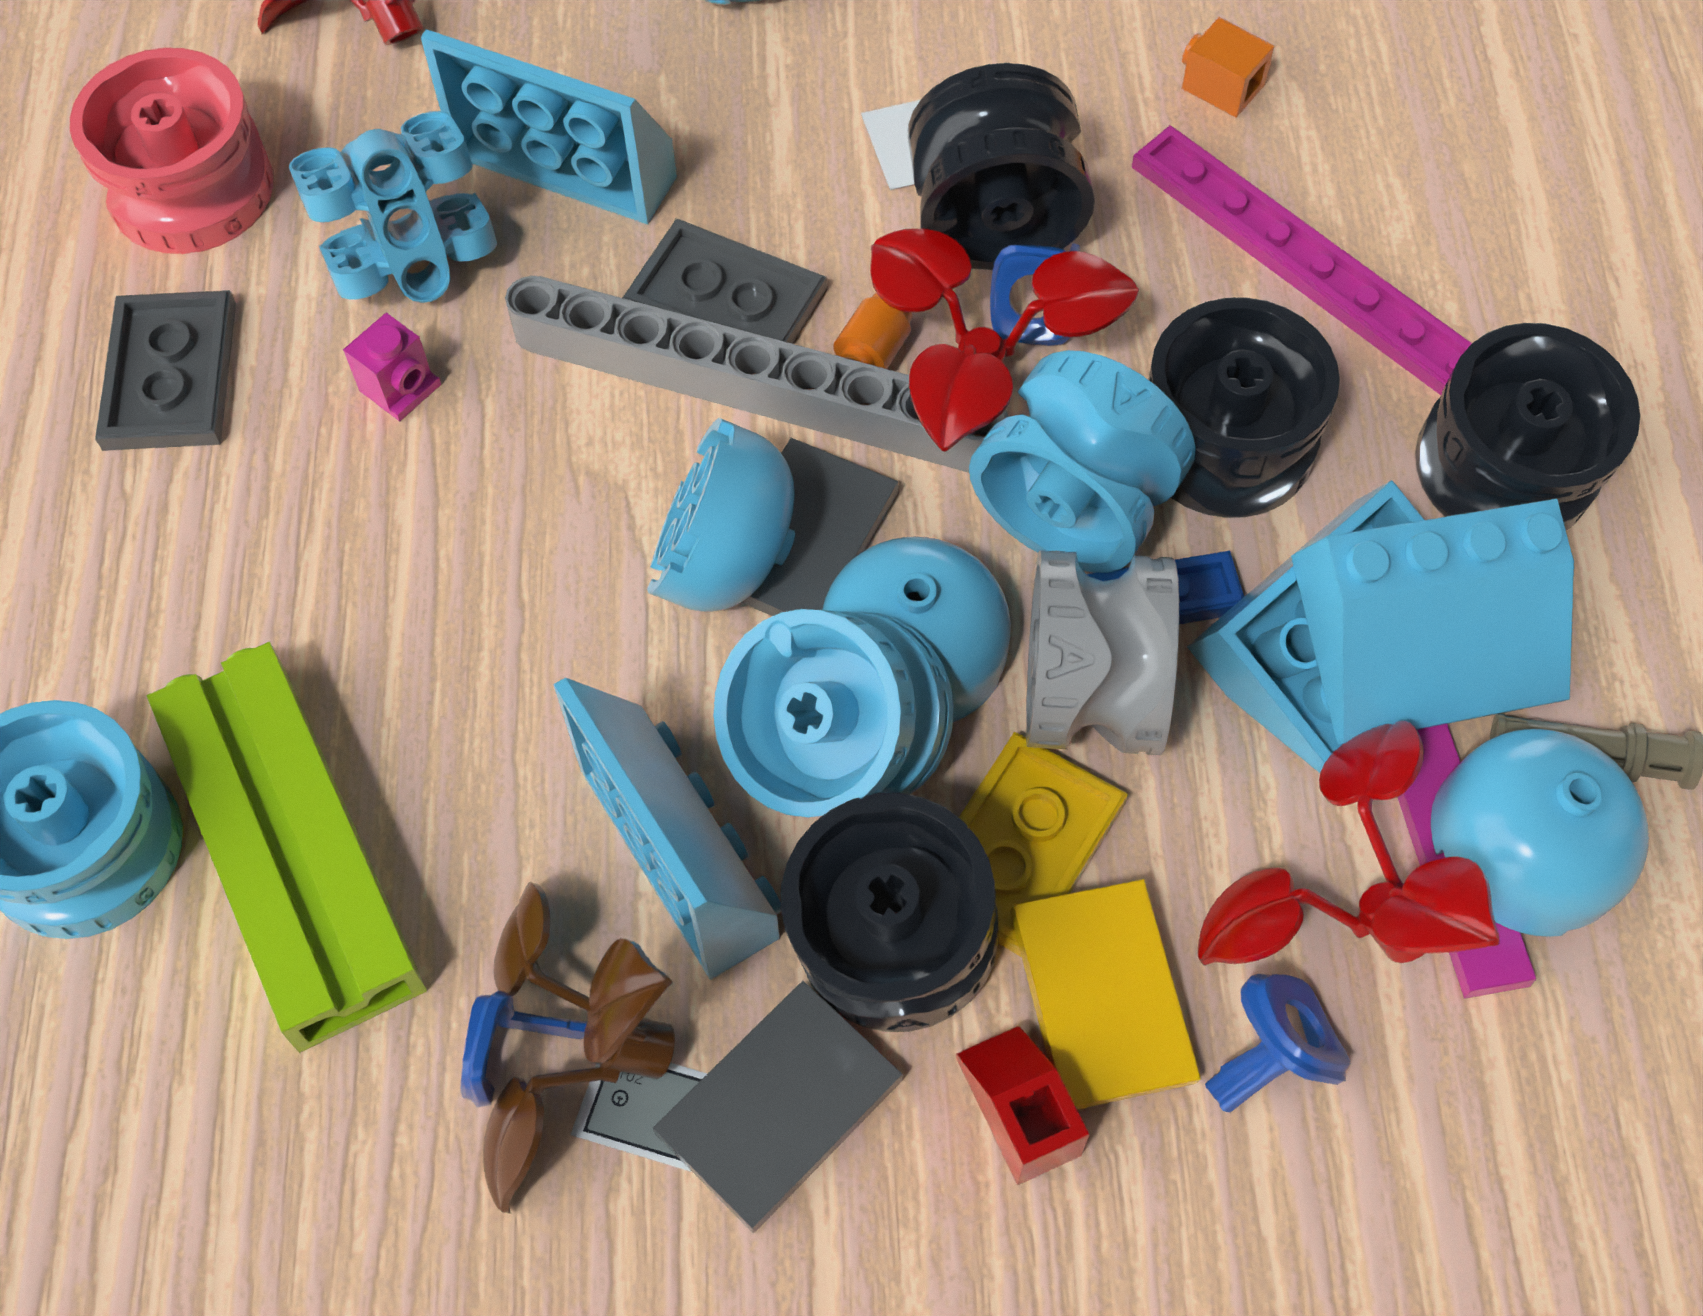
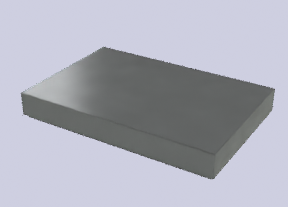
[622,218,827,344]
[95,290,236,451]
[741,438,898,616]
[653,980,903,1234]

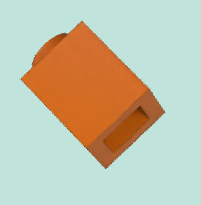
[1182,17,1275,118]

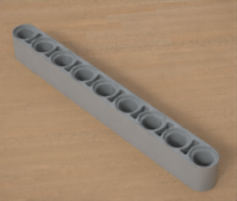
[505,275,1009,473]

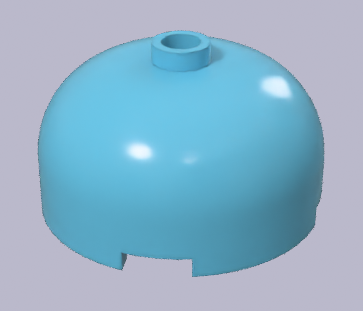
[647,418,795,612]
[822,536,1011,722]
[1431,729,1649,937]

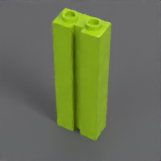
[146,641,427,1053]

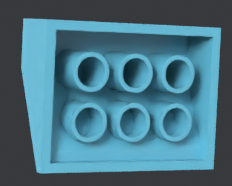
[420,29,677,225]
[1187,480,1424,773]
[1291,499,1574,745]
[553,678,781,980]

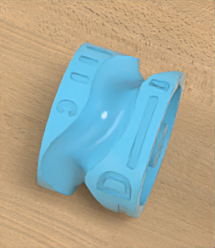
[969,350,1196,573]
[713,609,954,818]
[0,700,183,939]

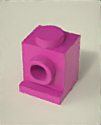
[343,312,441,422]

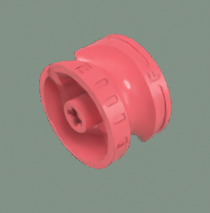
[70,48,274,254]

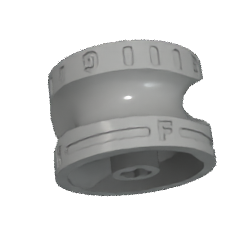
[1026,550,1179,755]

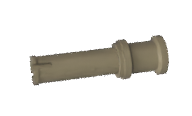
[1490,713,1703,790]

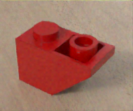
[956,1026,1090,1186]

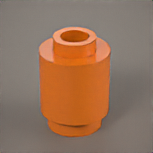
[833,293,912,369]

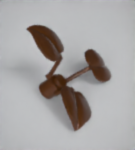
[483,882,675,1214]

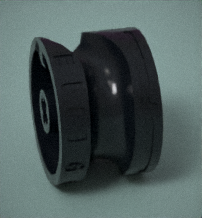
[908,63,1095,270]
[1148,297,1340,518]
[1415,323,1641,531]
[781,793,999,1032]

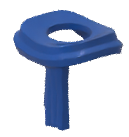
[990,243,1081,346]
[1205,974,1351,1113]
[460,990,588,1107]

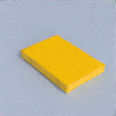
[959,732,1128,957]
[1010,879,1201,1109]

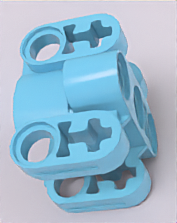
[289,111,497,303]

